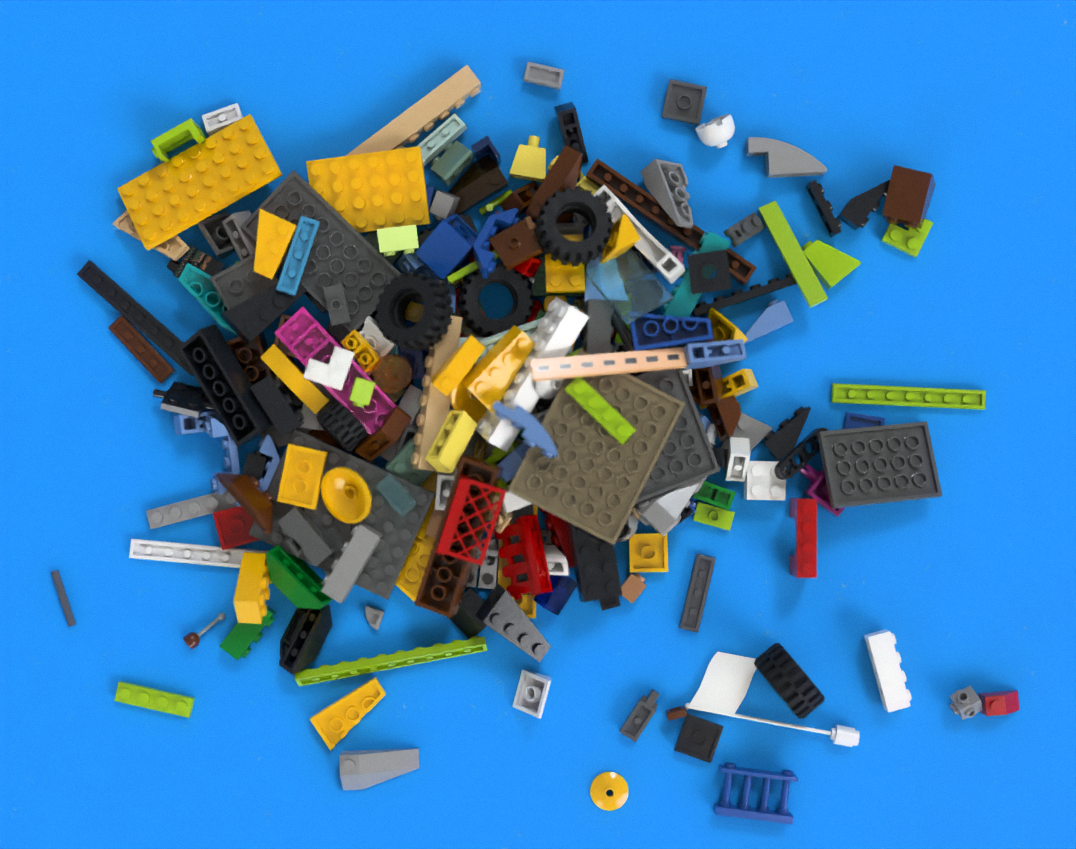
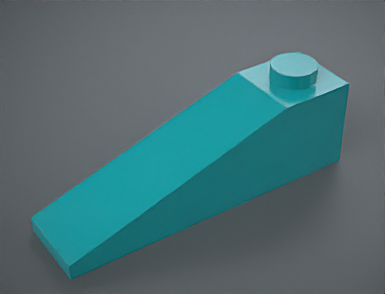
[178,263,237,335]

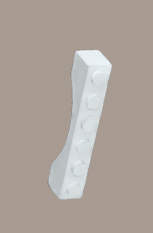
[593,185,685,284]

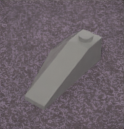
[641,159,693,228]
[633,476,707,536]
[339,748,420,790]

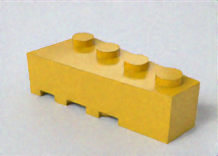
[461,325,535,413]

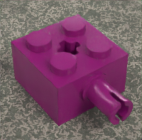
[798,463,845,517]

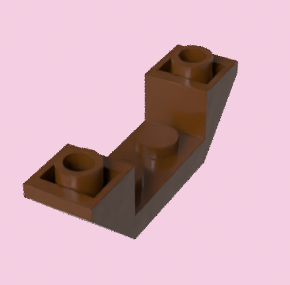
[349,406,412,462]

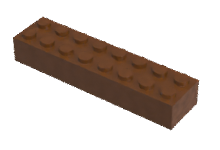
[415,455,504,618]

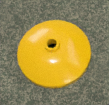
[450,367,487,423]
[321,467,371,524]

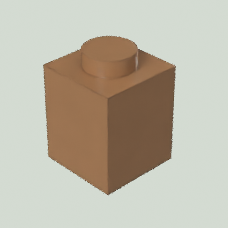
[621,573,647,603]

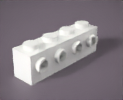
[864,629,912,713]

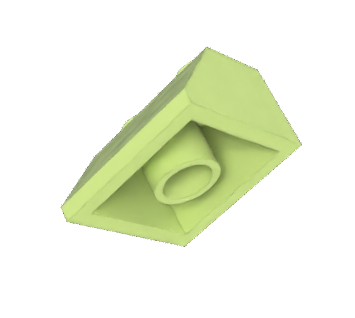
[377,225,419,257]

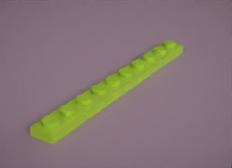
[294,636,488,686]

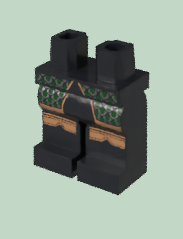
[167,245,228,278]

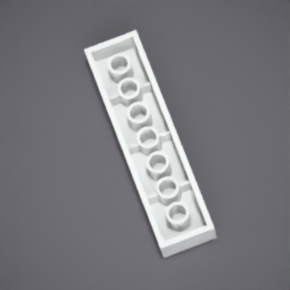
[475,297,589,452]

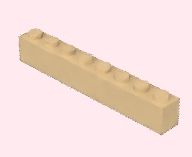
[346,65,482,156]
[411,315,462,472]

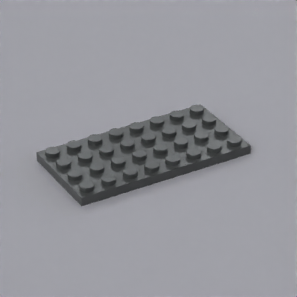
[241,170,401,333]

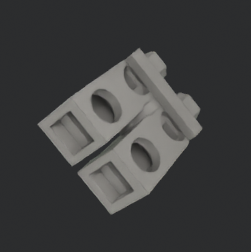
[466,539,499,589]

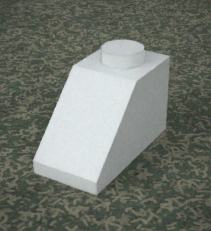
[725,437,751,482]
[435,466,457,510]
[543,545,570,576]

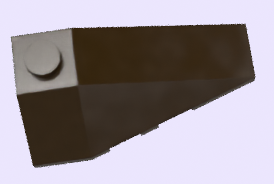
[448,154,508,216]

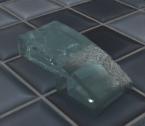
[375,473,417,517]

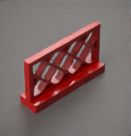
[436,474,506,566]

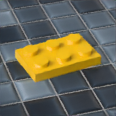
[545,234,585,293]
[277,444,328,510]

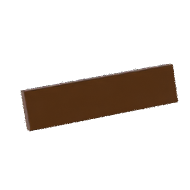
[108,315,176,384]

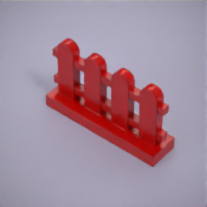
[494,515,553,600]

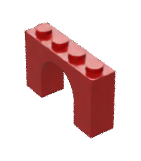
[789,498,817,578]

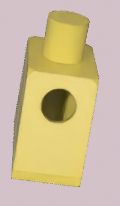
[509,136,546,182]

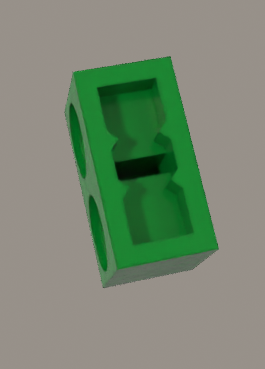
[691,481,736,510]

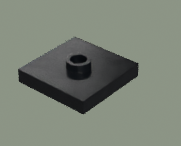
[674,713,724,763]

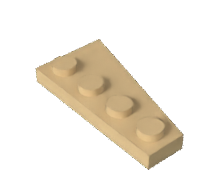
[112,210,190,261]

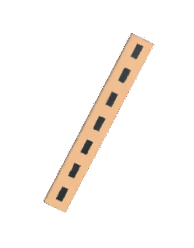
[530,347,687,381]

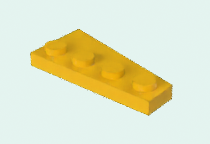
[310,677,386,751]

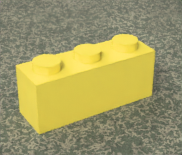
[425,410,478,473]

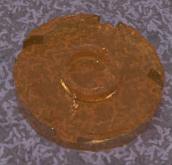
[373,354,412,393]

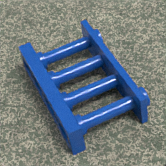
[713,762,798,824]

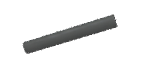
[51,570,76,627]

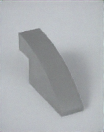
[746,137,827,178]

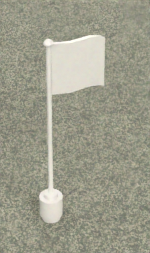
[685,651,860,747]

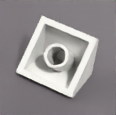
[512,670,551,719]

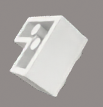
[303,346,354,390]

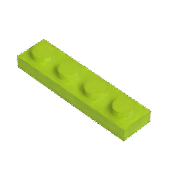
[564,377,636,445]
[114,681,195,718]

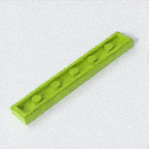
[758,200,828,308]

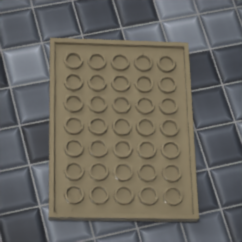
[508,349,685,545]

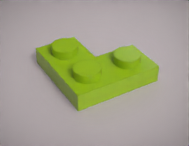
[881,219,933,258]

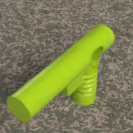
[478,189,512,216]

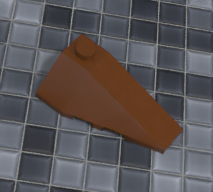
[525,145,583,223]

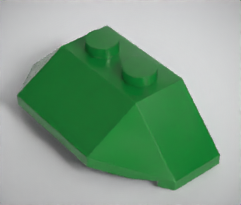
[266,545,333,609]

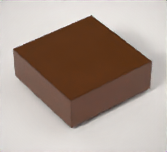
[666,706,687,721]

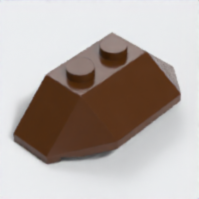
[689,341,724,407]
[215,473,275,535]

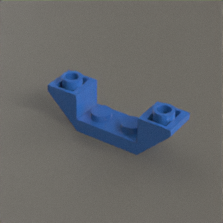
[473,208,520,279]

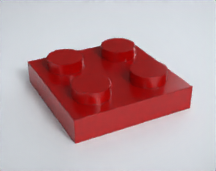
[213,506,260,550]

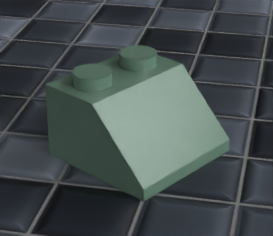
[430,140,474,187]

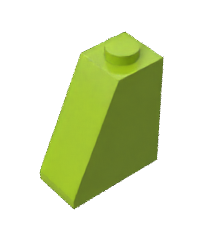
[801,240,861,289]

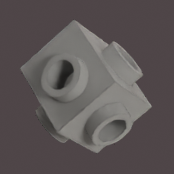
[950,686,983,720]

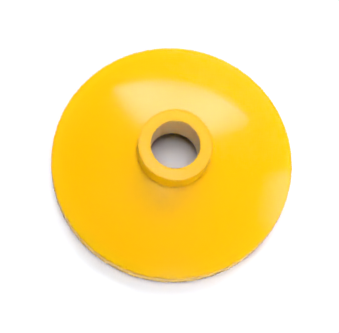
[590,772,628,811]

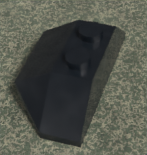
[279,604,333,674]

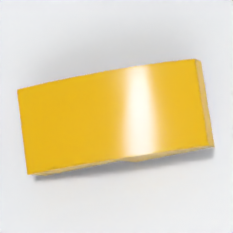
[341,330,382,373]

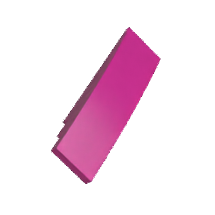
[275,307,396,435]

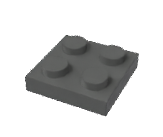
[661,79,707,126]

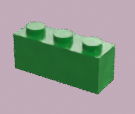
[219,604,276,660]

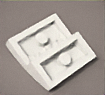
[202,103,243,137]

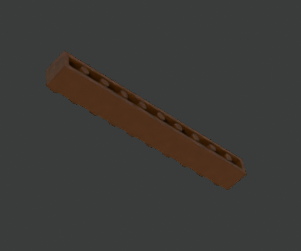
[586,158,757,286]

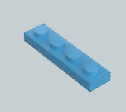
[276,216,320,296]

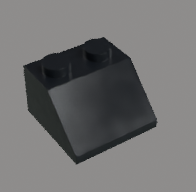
[449,587,487,639]

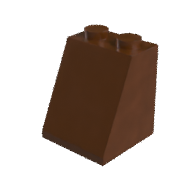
[882,165,936,229]

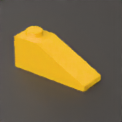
[431,335,486,396]
[699,368,759,410]

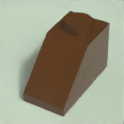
[500,181,539,216]
[707,395,741,442]

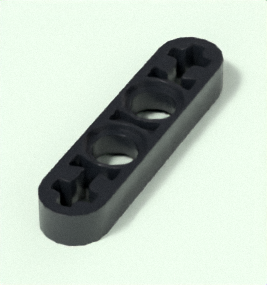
[774,428,828,480]

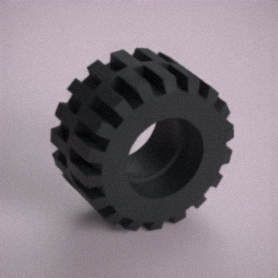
[316,400,368,452]

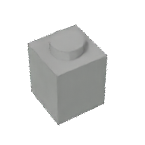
[429,190,460,221]

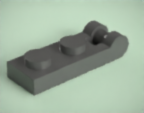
[723,212,766,248]

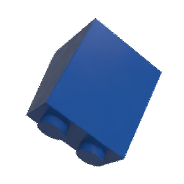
[415,214,478,280]

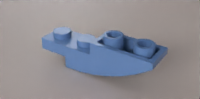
[492,401,558,459]

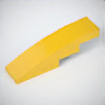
[260,344,329,414]

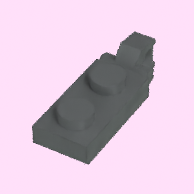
[619,689,660,742]

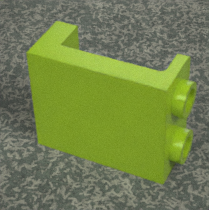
[151,118,206,163]

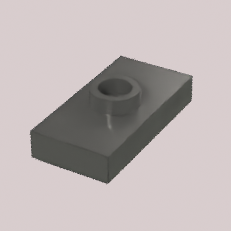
[323,283,352,326]

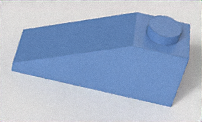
[744,299,794,344]
[684,339,747,370]
[173,411,224,435]

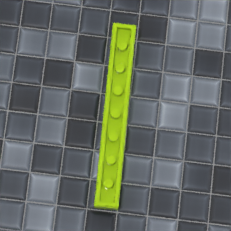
[831,383,986,410]

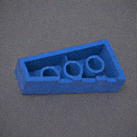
[627,312,713,351]

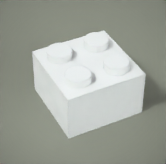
[744,461,786,500]

